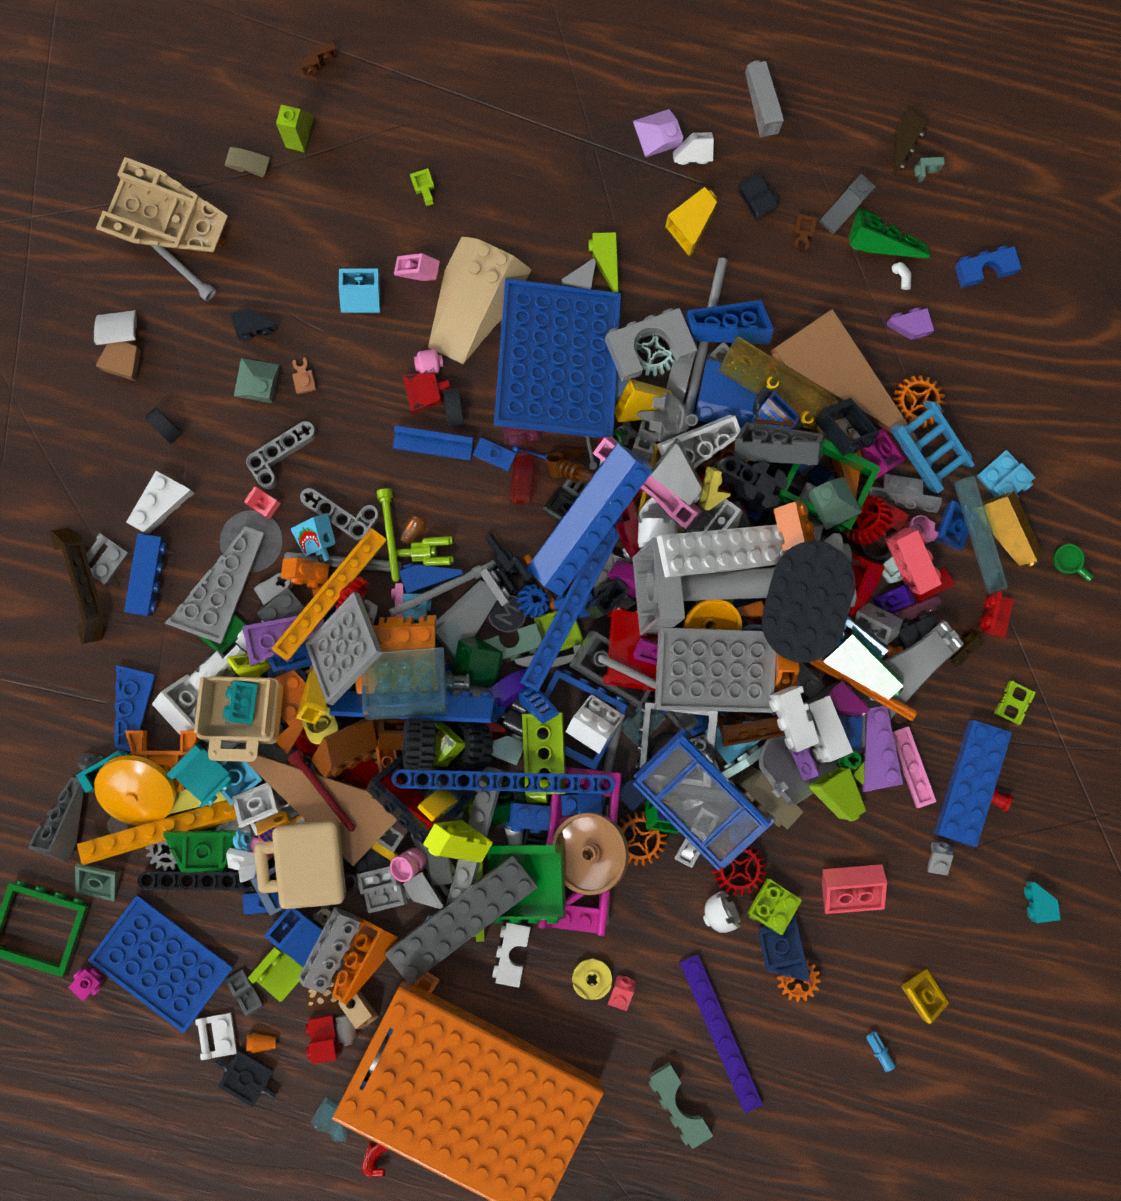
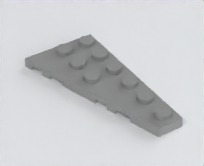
[165,526,265,644]

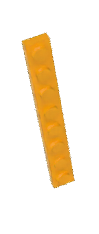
[272,528,387,662]
[77,800,237,865]

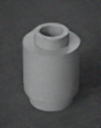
[334,1015,357,1046]

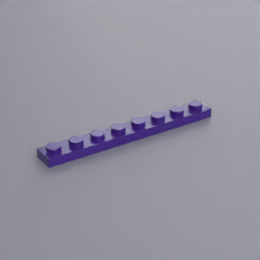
[679,954,763,1113]

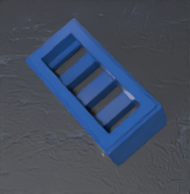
[518,687,559,724]

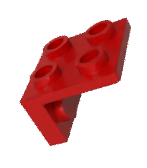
[979,591,1014,638]

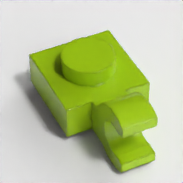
[410,168,435,206]

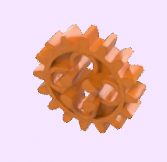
[777,960,821,1002]

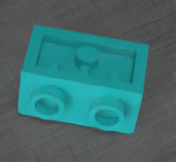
[223,681,258,725]

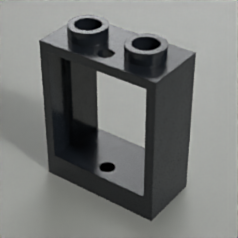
[815,398,879,456]

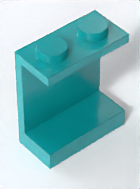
[167,743,233,808]
[76,751,132,793]

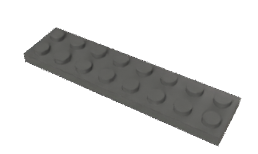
[385,854,538,984]

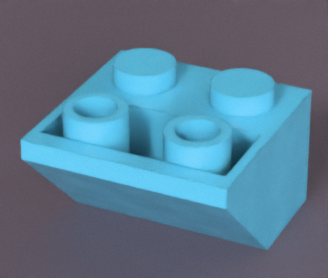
[339,269,380,313]

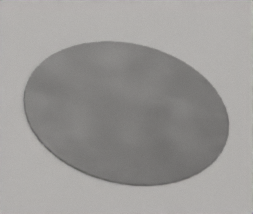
[220,510,283,572]

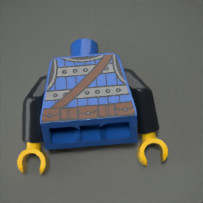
[752,376,814,430]

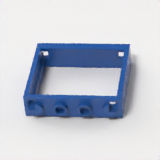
[538,669,629,770]

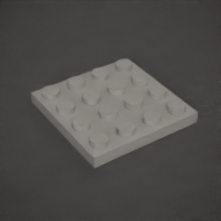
[305,592,382,705]

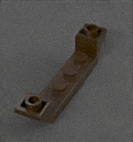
[49,528,104,645]

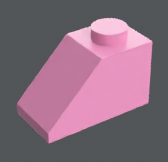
[394,253,440,281]

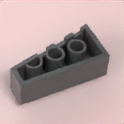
[734,422,824,465]

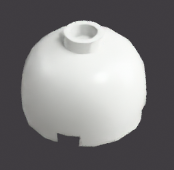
[703,891,741,933]

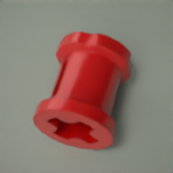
[990,788,1013,812]

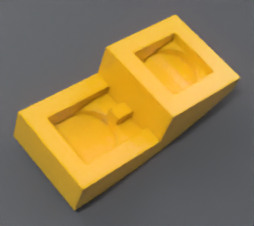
[418,789,458,822]

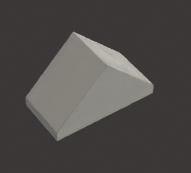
[561,258,596,289]

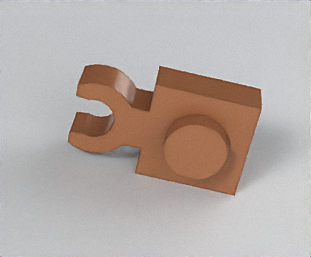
[292,358,316,395]

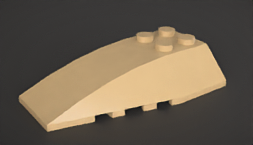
[96,157,228,252]
[428,237,531,364]

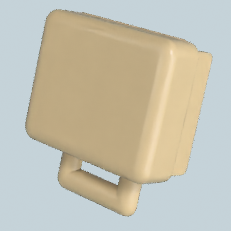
[194,677,284,762]
[254,820,346,909]

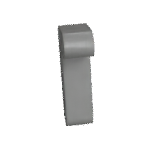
[246,421,317,490]
[300,488,380,541]

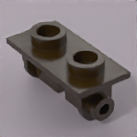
[949,629,984,667]

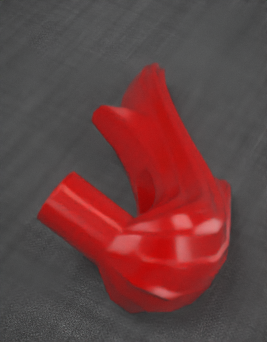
[362,1142,389,1178]

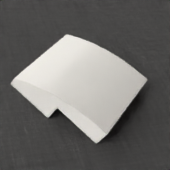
[94,310,137,345]

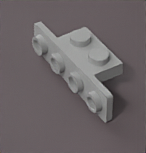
[868,474,942,513]

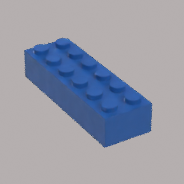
[933,720,1012,847]

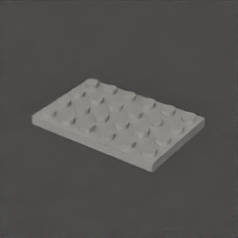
[655,628,776,713]

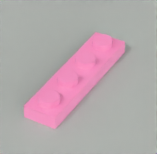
[893,726,936,808]

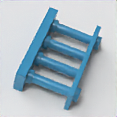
[890,400,975,493]

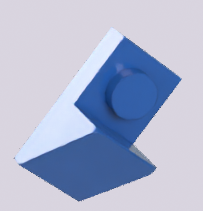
[561,793,603,816]

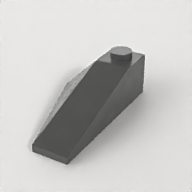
[28,777,84,863]

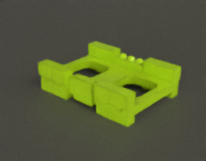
[994,681,1036,726]

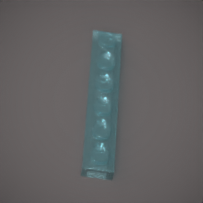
[954,475,1008,594]

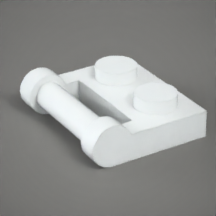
[195,1012,238,1060]

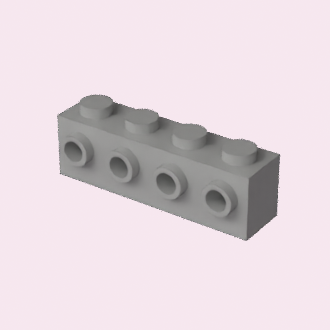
[298,907,361,994]

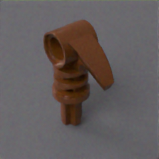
[546,450,594,483]

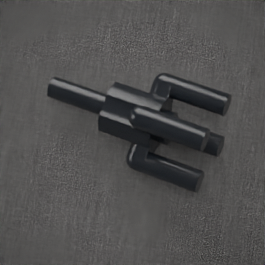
[485,533,535,595]

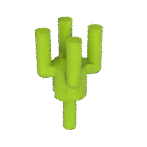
[396,536,454,566]

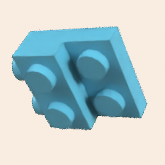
[976,450,1035,497]

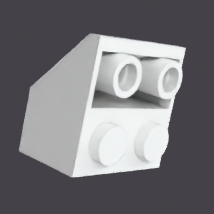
[566,694,625,754]

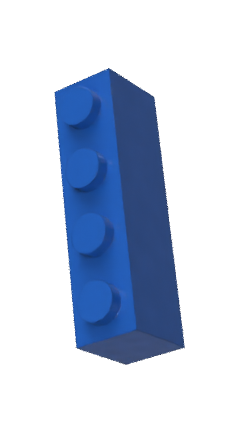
[124,534,167,617]

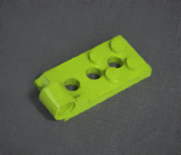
[522,712,566,804]

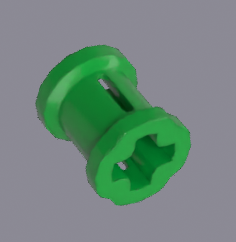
[836,751,862,769]

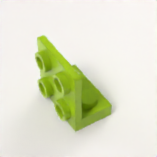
[248,946,303,1002]

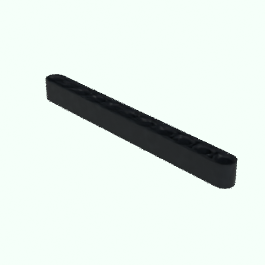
[137,870,358,892]

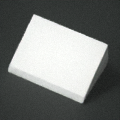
[232,783,282,828]

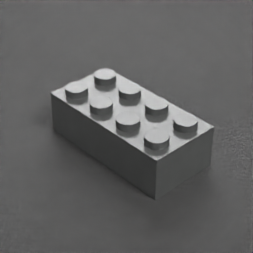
[569,631,651,707]

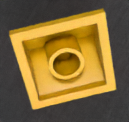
[901,969,949,1024]

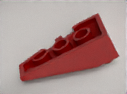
[844,552,885,633]

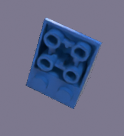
[264,908,323,967]

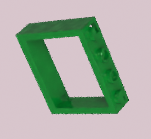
[777,431,881,533]
[0,880,91,977]

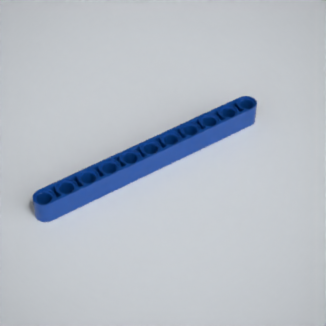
[391,769,615,794]

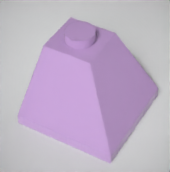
[633,109,683,157]

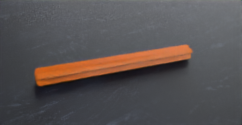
[809,658,917,721]

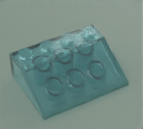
[362,647,448,720]

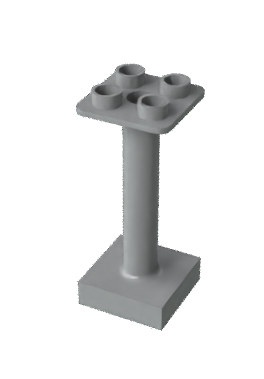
[633,533,857,636]

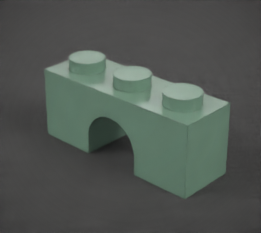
[484,623,542,665]

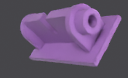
[790,747,820,781]

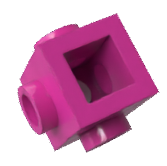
[68,967,104,1001]

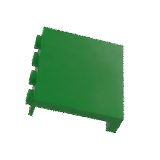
[487,844,566,924]

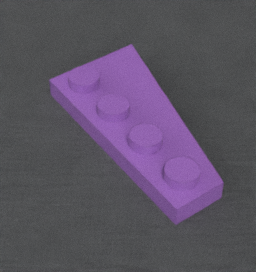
[242,616,324,667]
[863,706,903,792]

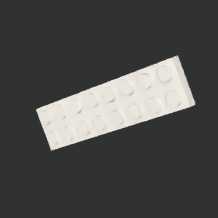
[656,525,786,578]

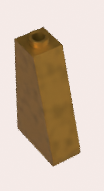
[973,491,1043,566]

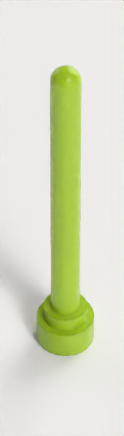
[376,488,400,582]

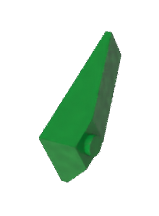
[849,207,930,258]

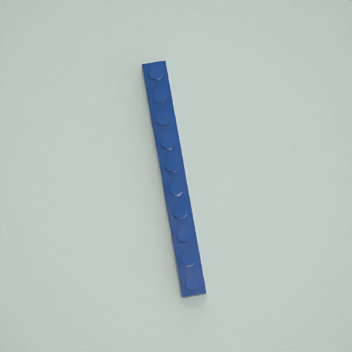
[520,515,622,692]

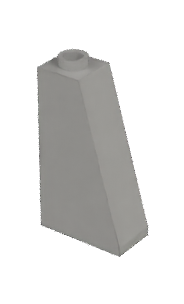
[745,60,784,137]
[435,580,497,658]

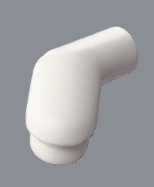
[892,262,911,290]

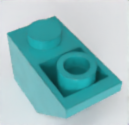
[1024,881,1061,923]

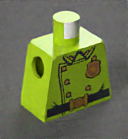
[431,720,465,770]

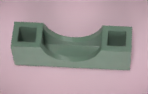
[648,1062,713,1149]

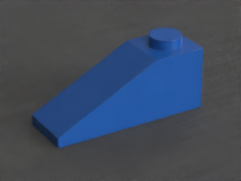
[399,563,463,594]

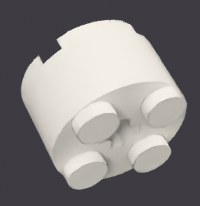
[638,518,679,548]

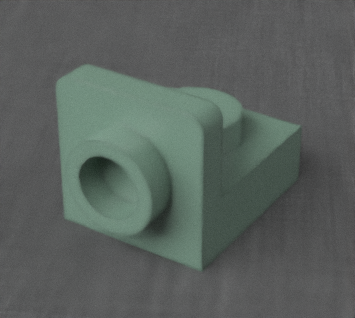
[914,157,944,182]

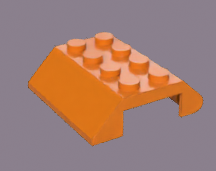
[355,615,438,694]

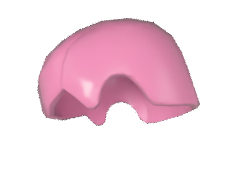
[907,515,938,544]

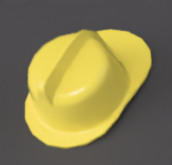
[302,706,338,744]

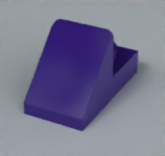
[873,584,915,613]

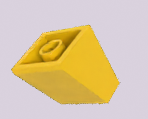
[665,187,717,256]

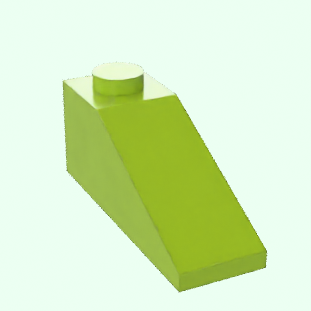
[589,232,618,293]

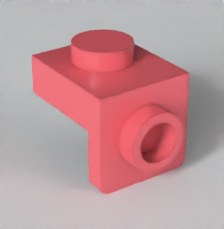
[244,486,281,520]
[608,975,636,1011]

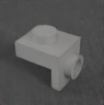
[927,842,953,876]

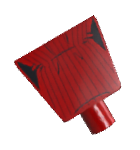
[403,373,450,415]

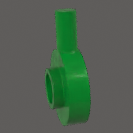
[1053,544,1093,582]

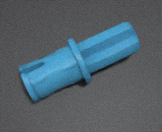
[866,1032,896,1072]

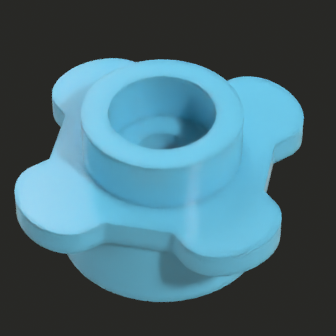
[233,829,252,851]

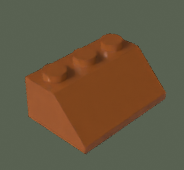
[311,717,377,779]

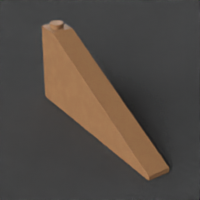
[771,309,919,442]
[247,753,398,866]

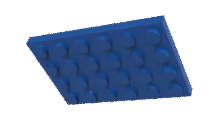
[88,895,234,1034]

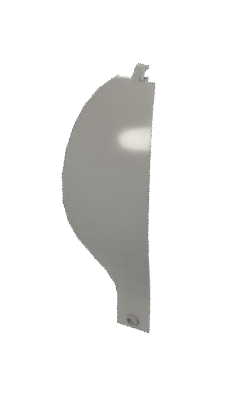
[759,620,964,806]

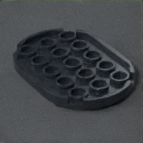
[762,541,856,663]

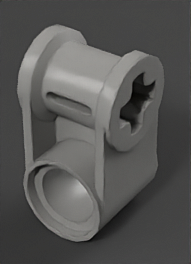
[254,573,294,606]

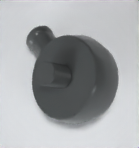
[78,753,103,771]

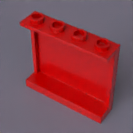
[603,608,658,692]

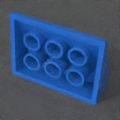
[695,359,784,429]

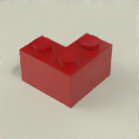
[306,1014,341,1064]

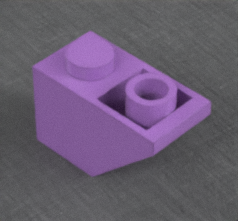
[886,307,934,340]

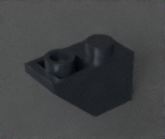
[231,308,277,341]

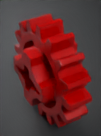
[335,576,369,611]

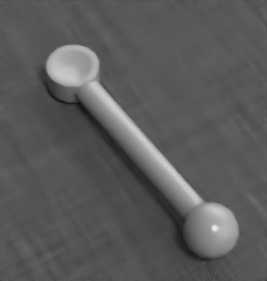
[585,436,597,470]

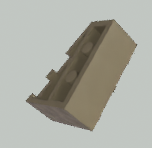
[734,765,803,830]

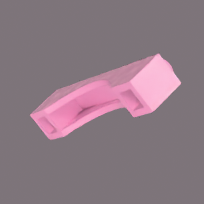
[593,436,703,529]

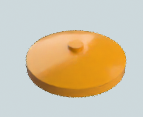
[94,755,176,826]

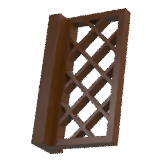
[718,712,785,747]

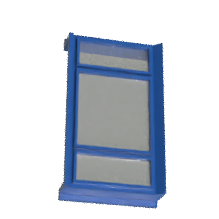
[633,727,776,871]

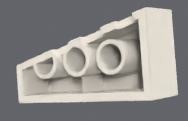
[657,415,741,468]

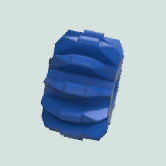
[516,584,550,618]

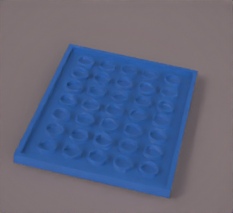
[494,279,621,438]

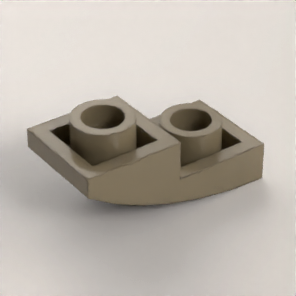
[224,147,269,177]

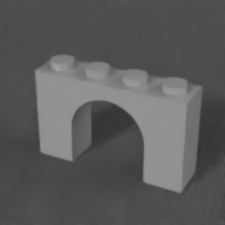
[605,308,697,383]

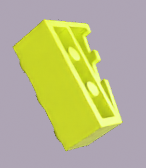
[423,820,493,863]

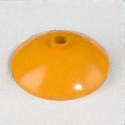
[683,600,742,630]

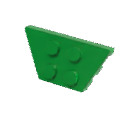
[163,830,237,872]

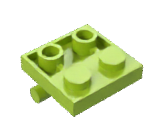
[747,879,802,935]

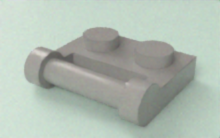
[86,533,129,585]

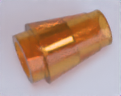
[400,514,426,545]

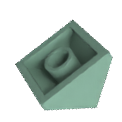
[75,863,122,901]

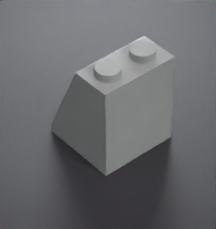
[651,438,703,505]

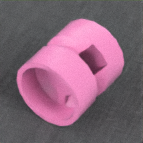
[390,848,427,882]

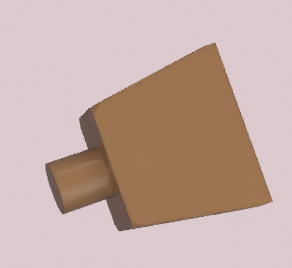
[96,340,141,381]

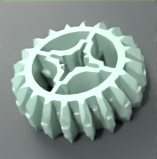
[634,334,675,376]

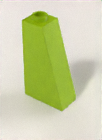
[276,105,314,152]

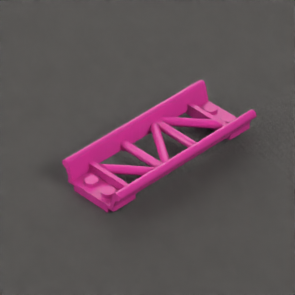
[538,767,622,936]

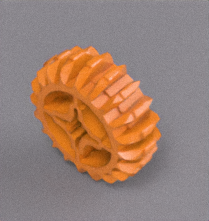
[892,375,946,428]
[618,812,667,866]

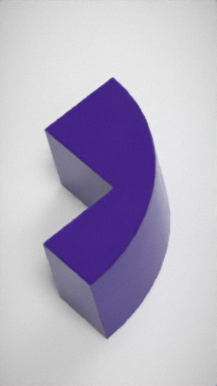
[488,668,544,707]

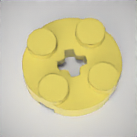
[572,958,612,1000]

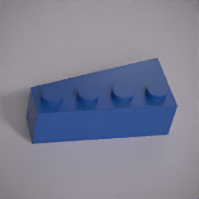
[685,300,774,345]

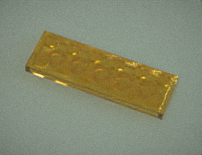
[718,336,836,432]

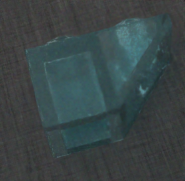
[310,1098,349,1143]

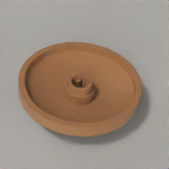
[552,813,629,895]

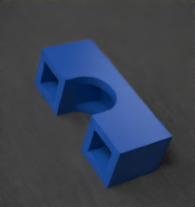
[955,246,1021,288]

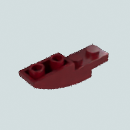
[615,499,642,561]

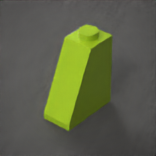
[808,767,866,821]

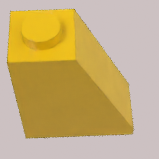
[614,379,673,422]
[296,668,326,724]

